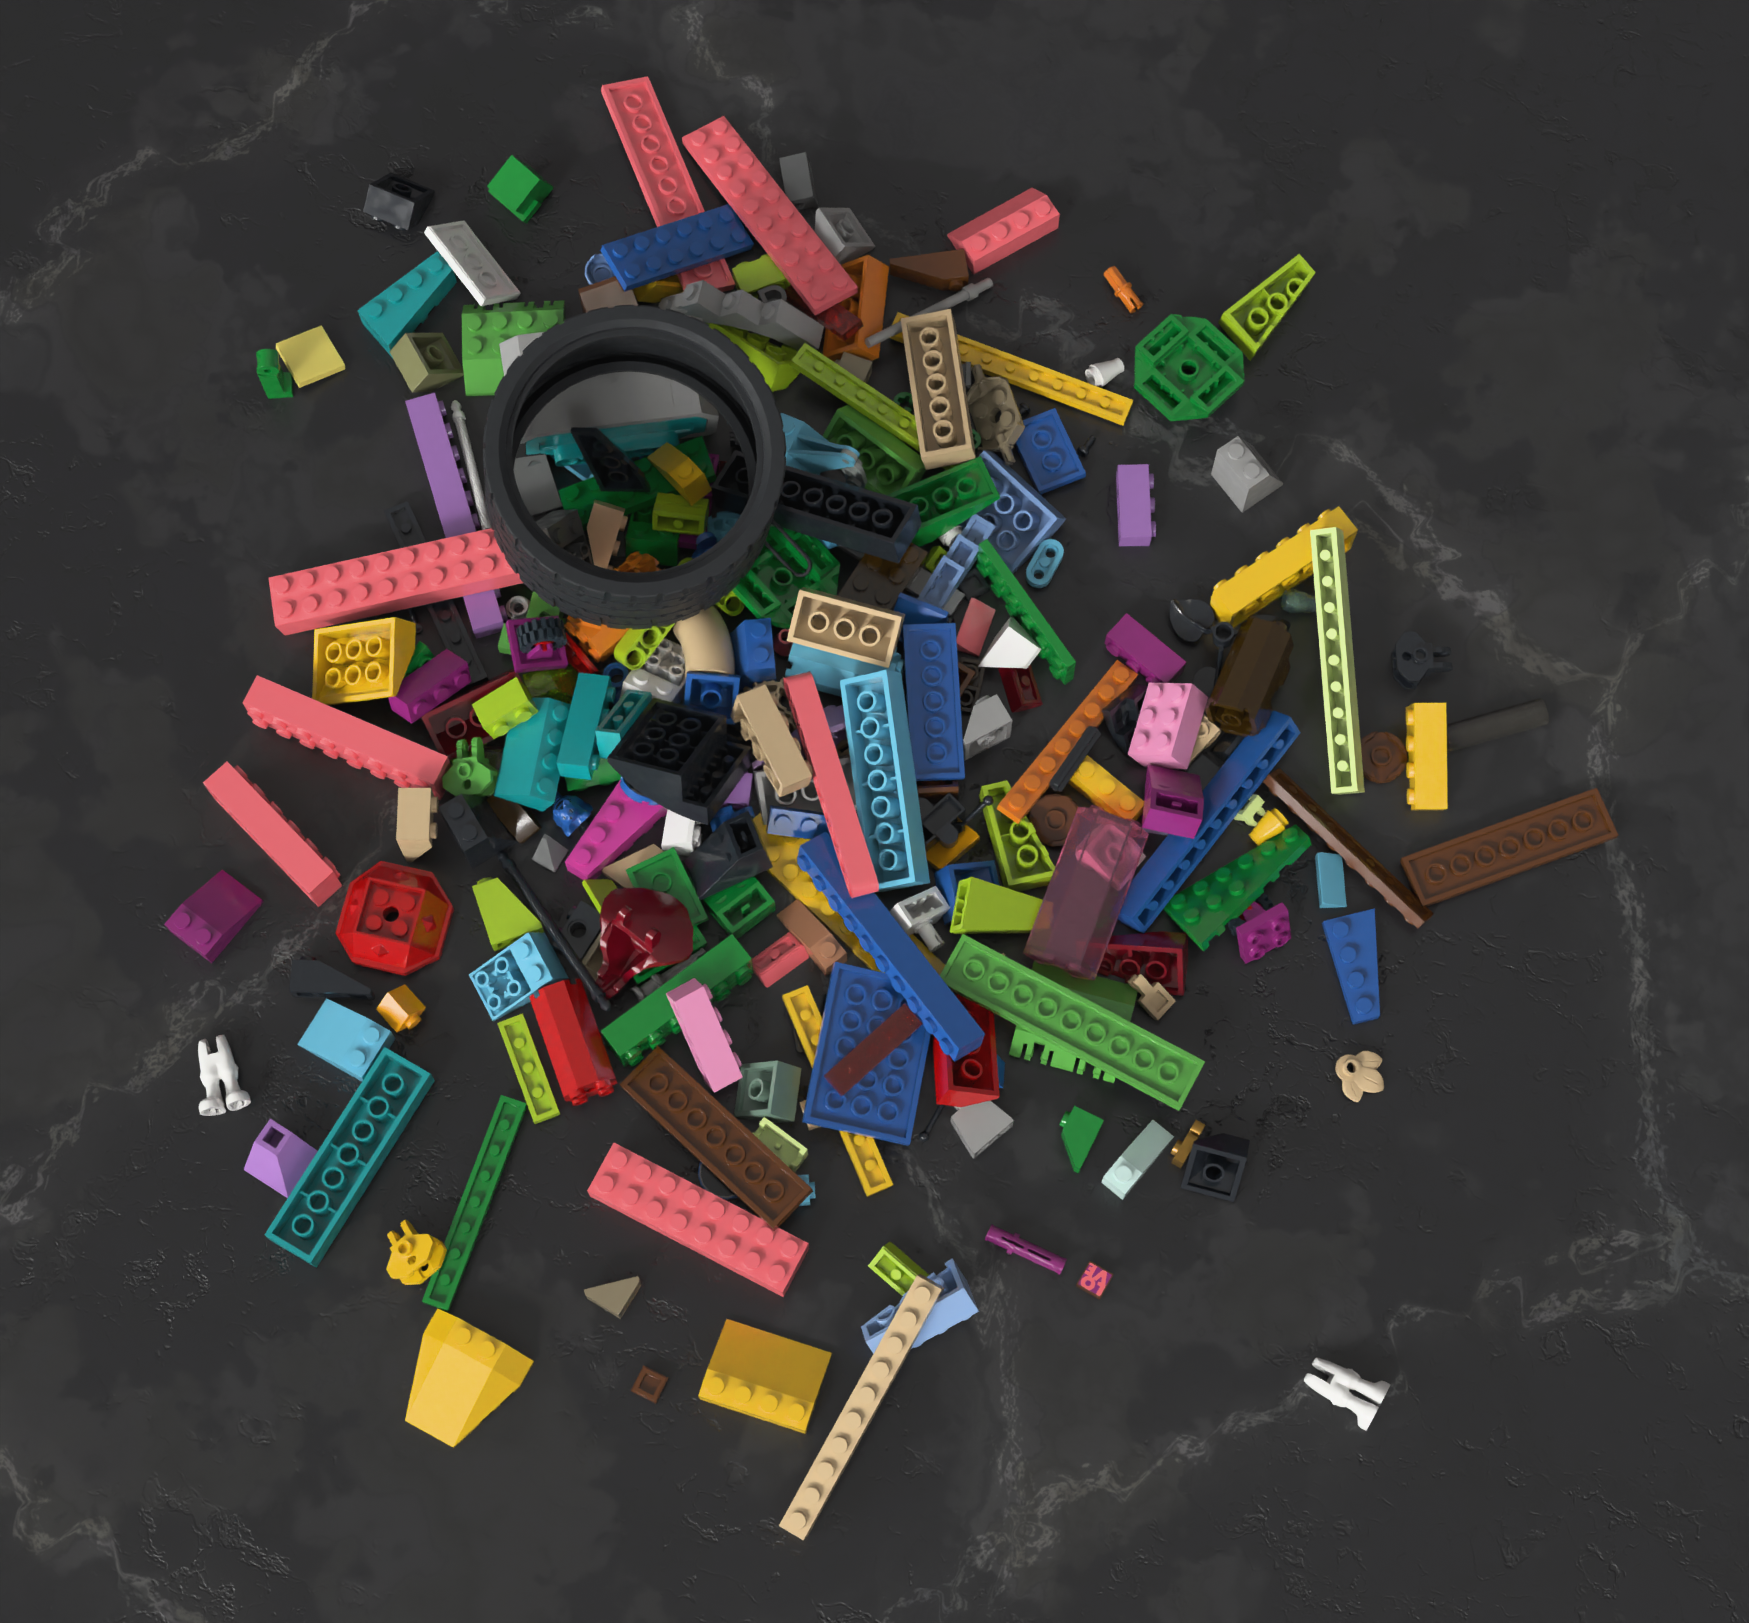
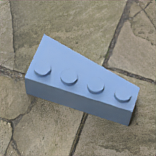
[861,1258,979,1354]

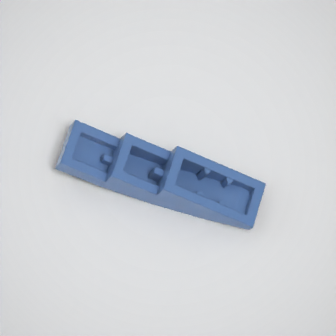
[917,514,997,609]

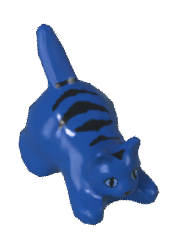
[553,791,593,837]

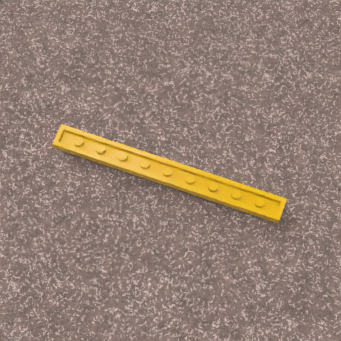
[890,312,1133,426]

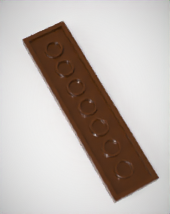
[1400,788,1618,908]
[620,1046,813,1231]

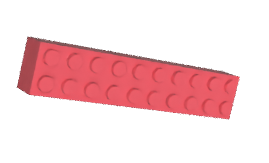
[269,528,523,636]

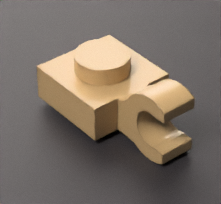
[1127,974,1176,1020]

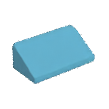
[1315,852,1347,908]

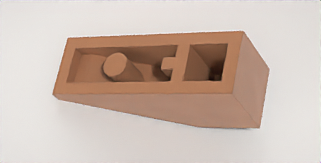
[777,899,847,977]

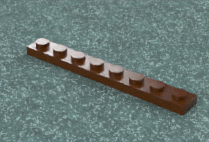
[1263,768,1434,928]

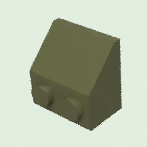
[390,333,464,392]

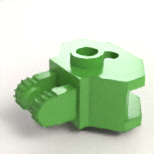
[442,737,499,797]

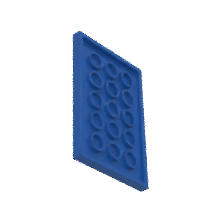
[802,962,931,1146]

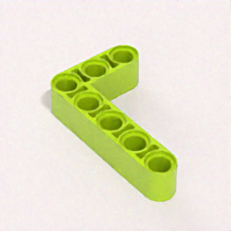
[614,557,745,670]

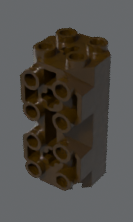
[1205,616,1294,737]

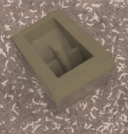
[584,1276,641,1319]

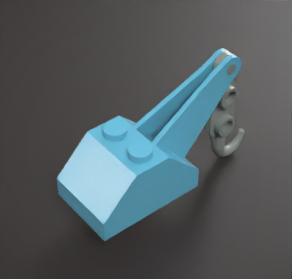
[780,413,867,489]

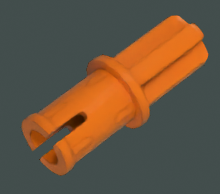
[1104,266,1143,314]

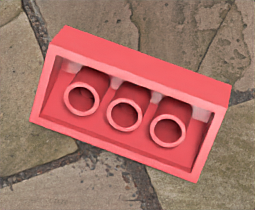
[947,188,1060,275]

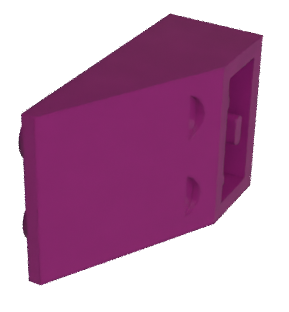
[1142,764,1204,839]

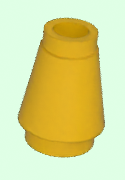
[1249,808,1289,846]

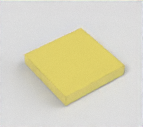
[276,325,345,388]

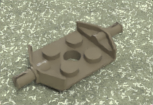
[967,364,1025,465]

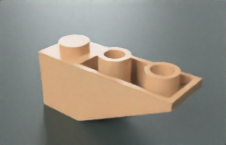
[587,500,628,570]

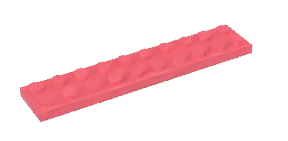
[601,76,735,292]
[682,116,858,315]

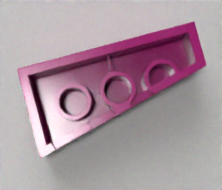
[565,779,668,880]

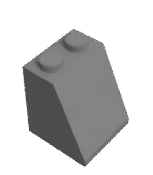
[1211,436,1283,513]

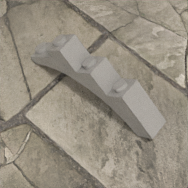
[658,280,824,351]

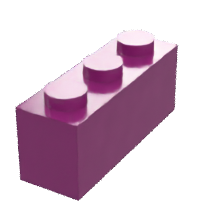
[1105,613,1186,684]
[388,649,472,723]

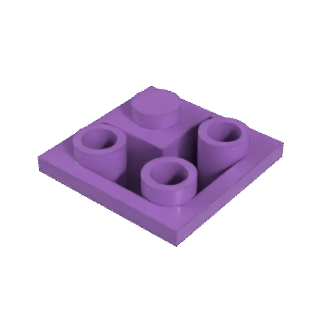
[244,1119,318,1198]

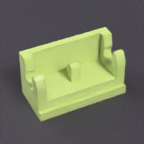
[753,1117,808,1172]

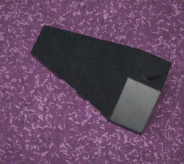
[570,427,651,492]

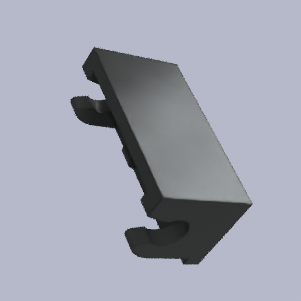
[779,152,818,210]

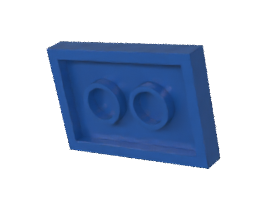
[1015,408,1086,495]

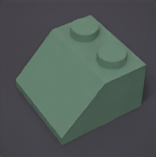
[734,1061,802,1123]

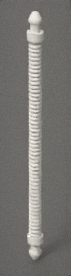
[451,400,491,530]

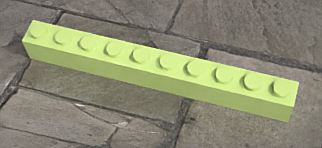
[1310,527,1365,795]

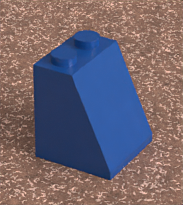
[730,618,777,692]

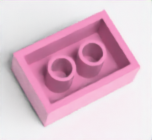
[1128,683,1208,769]

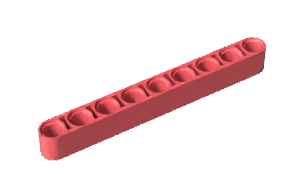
[783,671,879,898]

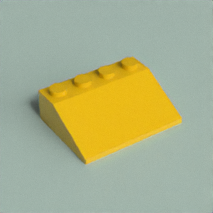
[312,617,416,705]
[698,1319,832,1434]

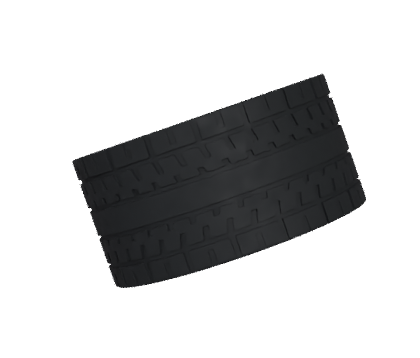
[483,305,786,630]

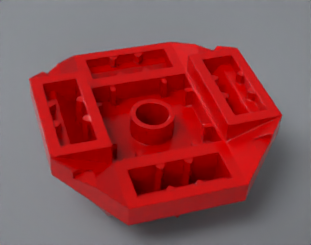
[335,861,454,976]

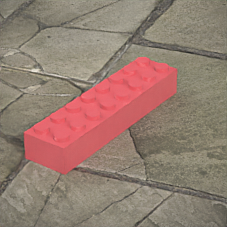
[243,675,452,800]
[587,1143,809,1297]

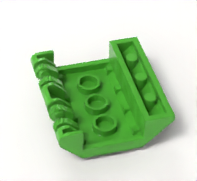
[462,300,566,396]
[1009,960,1137,1083]

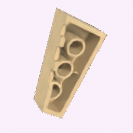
[730,684,813,797]

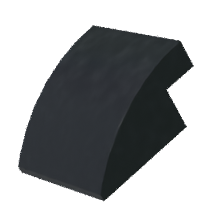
[607,698,752,825]

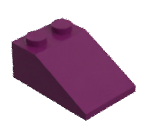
[164,870,264,963]

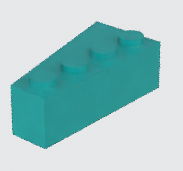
[358,251,457,358]

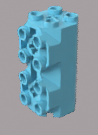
[785,643,904,697]

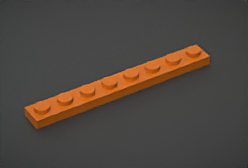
[997,660,1138,824]

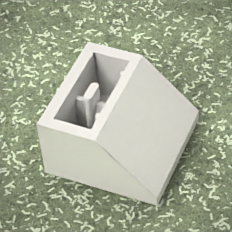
[661,810,703,856]

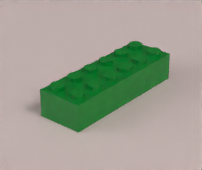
[601,934,754,1068]

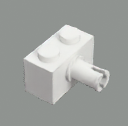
[890,886,950,952]

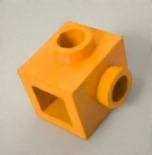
[376,984,426,1032]

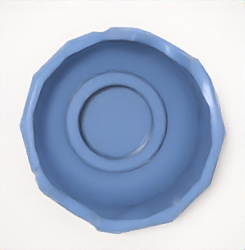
[584,253,615,285]

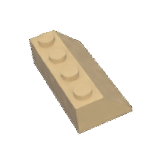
[787,587,905,668]

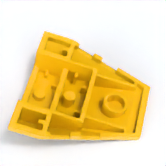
[405,1309,534,1448]

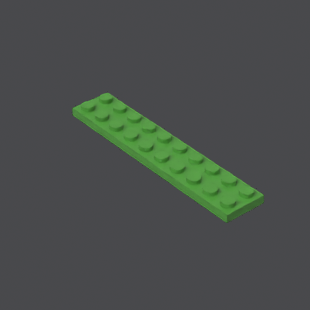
[940,934,1205,1111]

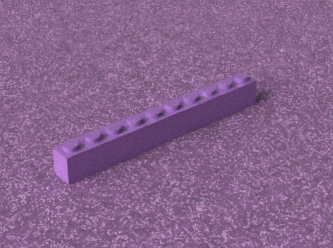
[405,393,508,639]

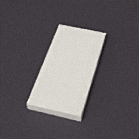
[424,221,521,306]

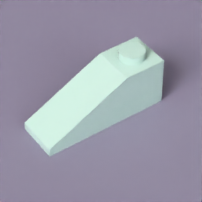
[1101,1120,1174,1200]

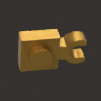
[1171,1120,1205,1168]

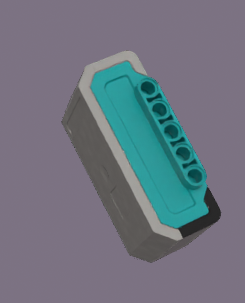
[499,314,719,466]

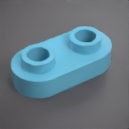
[1026,539,1064,588]

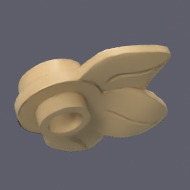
[1335,1051,1384,1102]

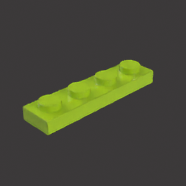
[497,1013,560,1124]

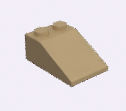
[396,788,438,862]

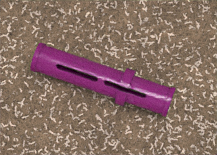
[985,1224,1067,1275]

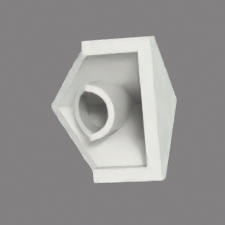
[978,617,1041,669]

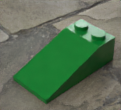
[887,456,1000,547]

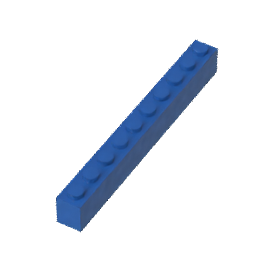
[1110,710,1301,934]
[797,832,985,1062]

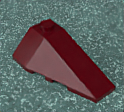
[1076,931,1188,996]

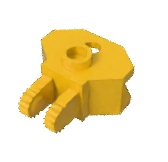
[386,1219,447,1285]

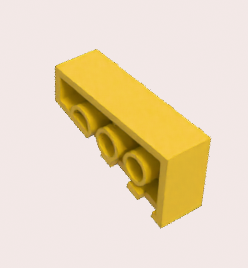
[1406,703,1448,810]

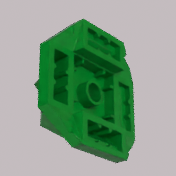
[1134,314,1245,421]
[732,526,840,629]

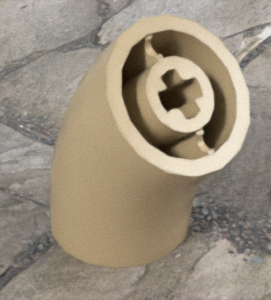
[673,605,735,678]

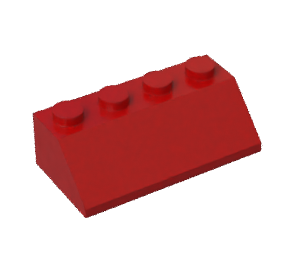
[932,994,1000,1107]

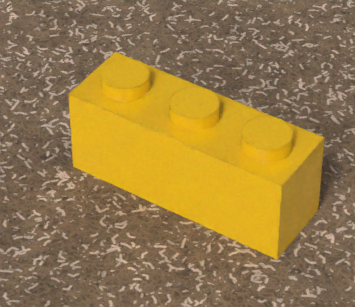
[1068,755,1144,831]

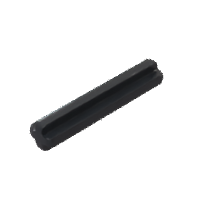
[1049,726,1101,792]

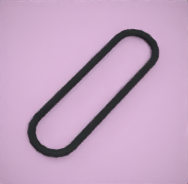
[765,519,812,577]

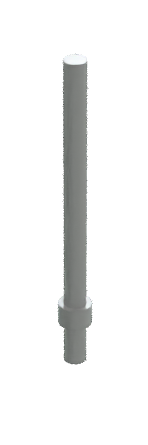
[865,278,993,348]

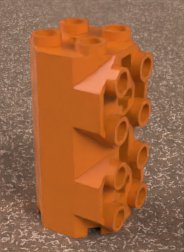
[564,551,665,663]

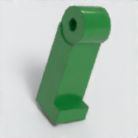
[256,349,294,399]

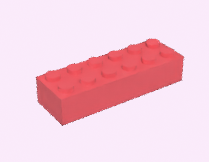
[203,761,342,907]

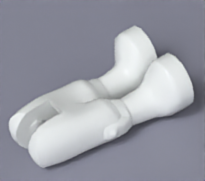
[198,1035,251,1116]
[1304,1357,1391,1431]

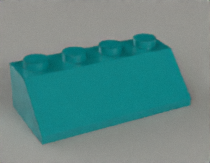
[494,698,571,811]

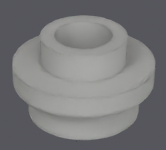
[506,596,530,620]

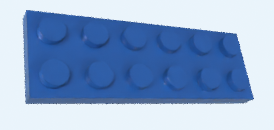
[600,204,754,292]
[902,623,965,781]

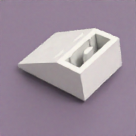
[620,638,686,704]

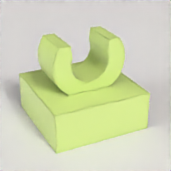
[1234,794,1266,826]

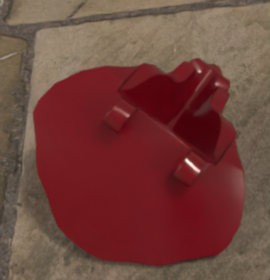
[596,888,693,1000]

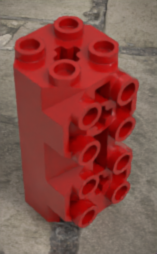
[529,978,617,1106]

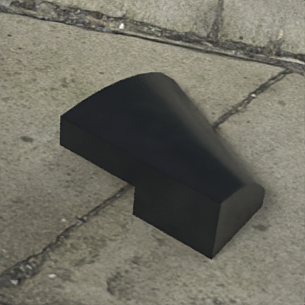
[1102,683,1148,756]

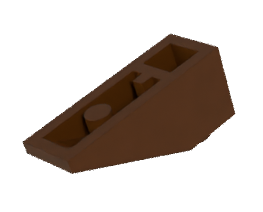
[889,249,969,291]

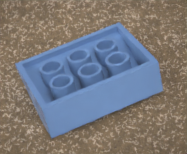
[959,450,1066,574]

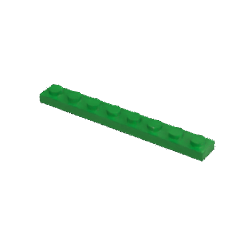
[422,1095,528,1312]

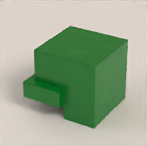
[487,155,554,224]

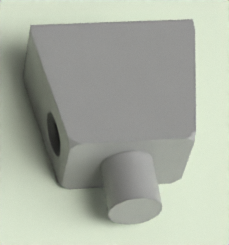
[951,1101,1014,1159]

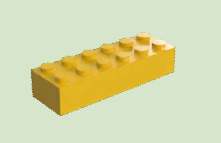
[1209,506,1358,628]

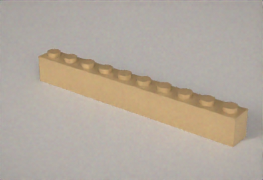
[779,1274,944,1540]

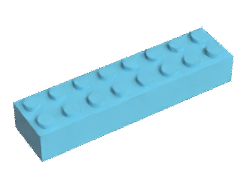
[840,670,930,892]

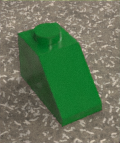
[1059,1106,1104,1173]

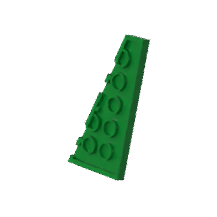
[1164,824,1312,952]

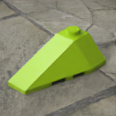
[706,323,800,392]

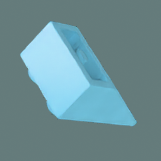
[469,932,569,1021]

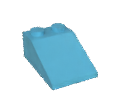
[298,998,396,1081]

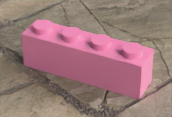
[666,978,743,1093]

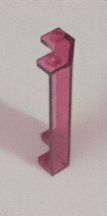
[1023,805,1149,981]

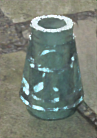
[1281,588,1317,614]

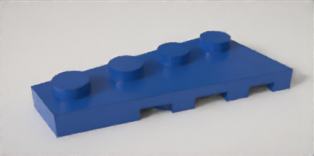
[1322,908,1380,1025]

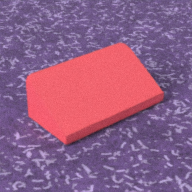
[956,597,996,657]
[752,932,809,988]

